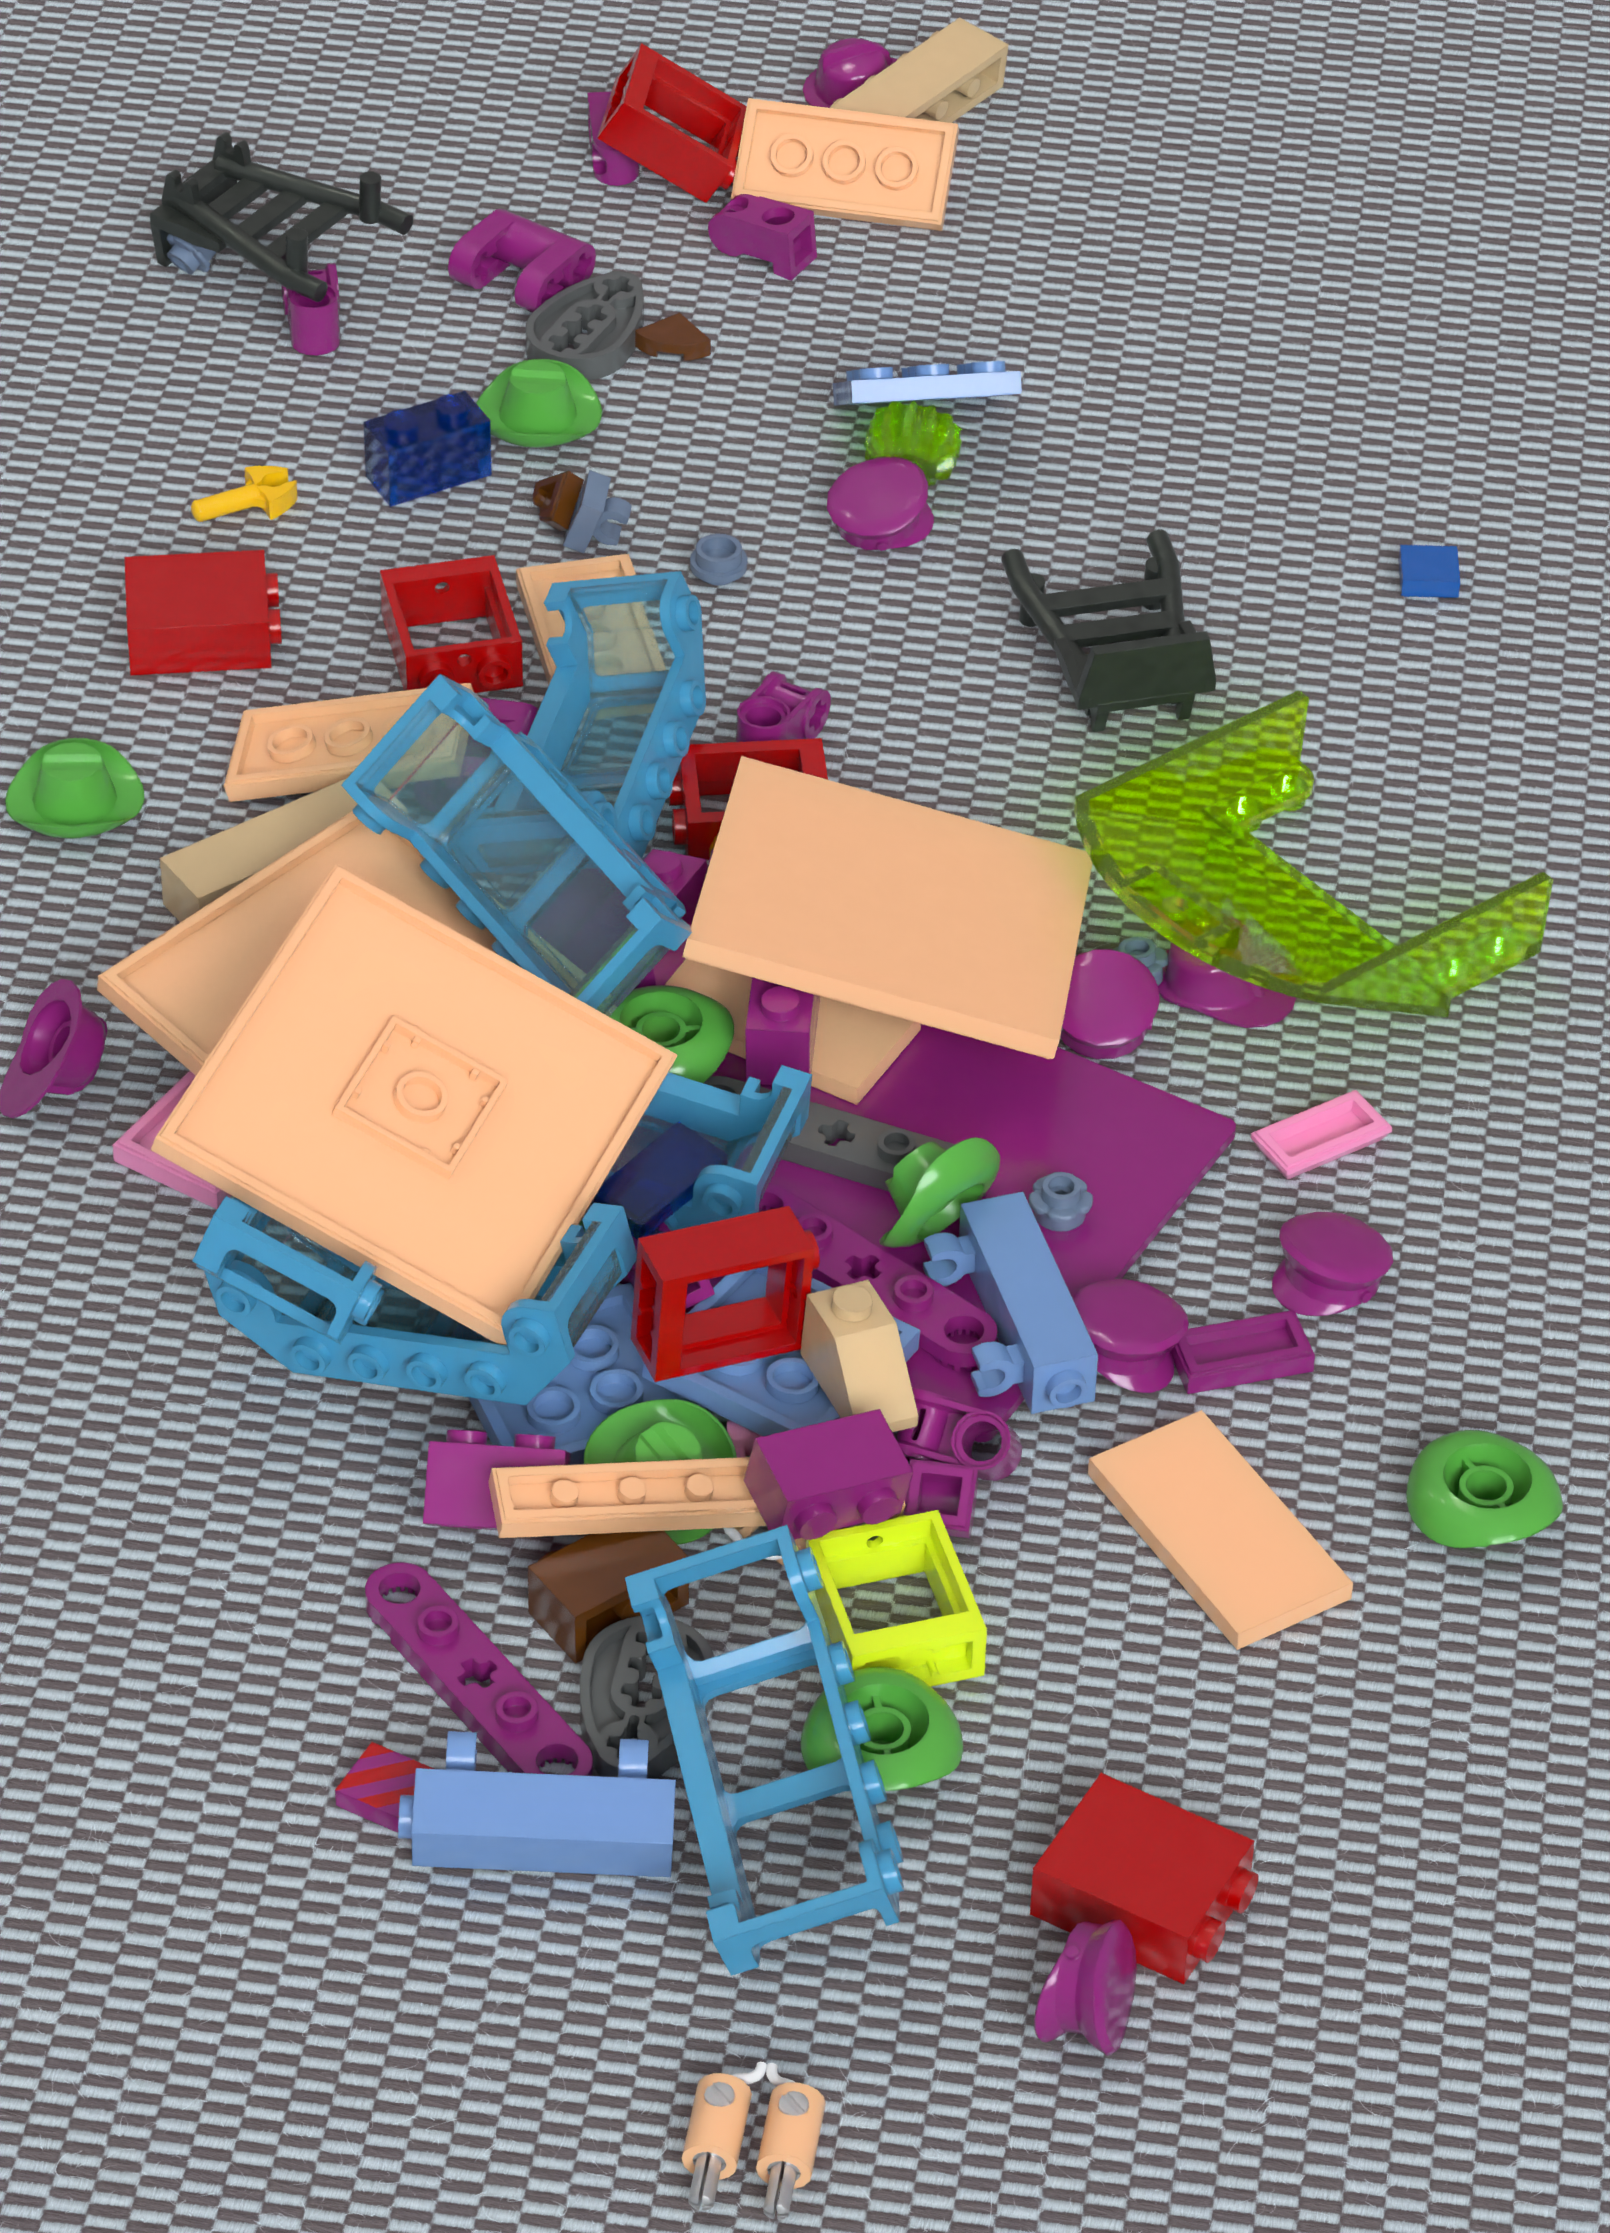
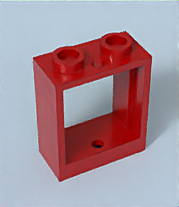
[597,43,747,203]
[380,555,523,693]
[668,738,828,860]
[630,1206,820,1382]

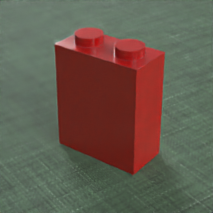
[124,550,282,676]
[1030,1773,1259,1984]

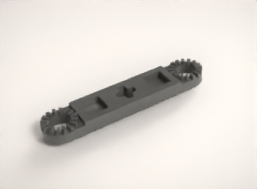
[703,1076,986,1200]

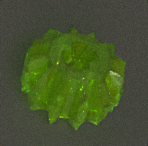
[864,401,962,486]

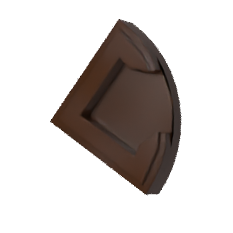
[635,313,711,361]
[533,471,584,531]

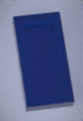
[591,1121,728,1240]

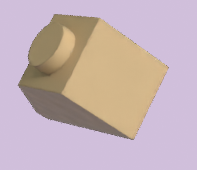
[800,1280,919,1432]

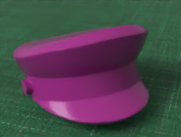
[826,457,934,551]
[1060,949,1160,1059]
[1272,1212,1393,1317]
[1072,1279,1189,1393]
[1034,1920,1137,2056]

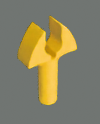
[191,466,298,522]

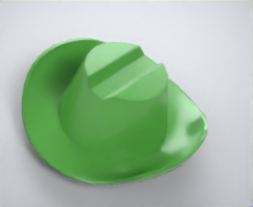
[474,359,602,448]
[5,738,144,839]
[598,985,734,1083]
[879,1137,1000,1248]
[584,1399,737,1545]
[1406,1430,1563,1548]
[801,1667,963,1791]

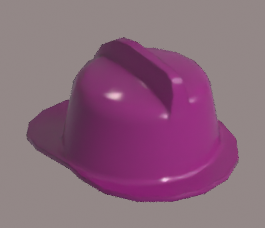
[802,37,897,108]
[1158,920,1297,1028]
[0,979,108,1119]

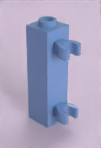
[923,1192,1098,1414]
[398,1731,676,1877]

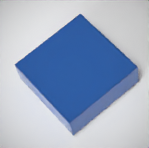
[1398,545,1460,598]

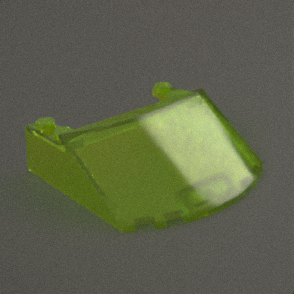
[1074,690,1553,1018]

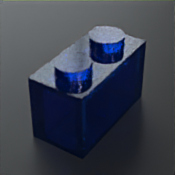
[363,391,492,507]

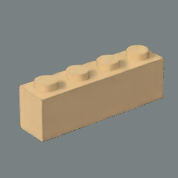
[830,17,1009,123]
[160,778,408,922]

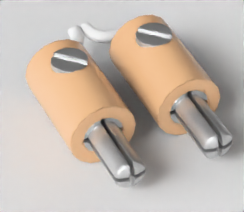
[681,2062,826,2220]

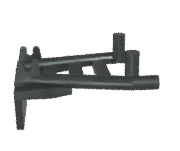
[150,132,414,302]
[1001,529,1216,732]

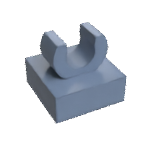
[563,470,632,553]

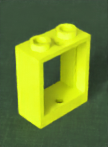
[806,1510,987,1687]

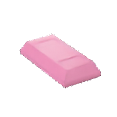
[1251,1090,1392,1180]

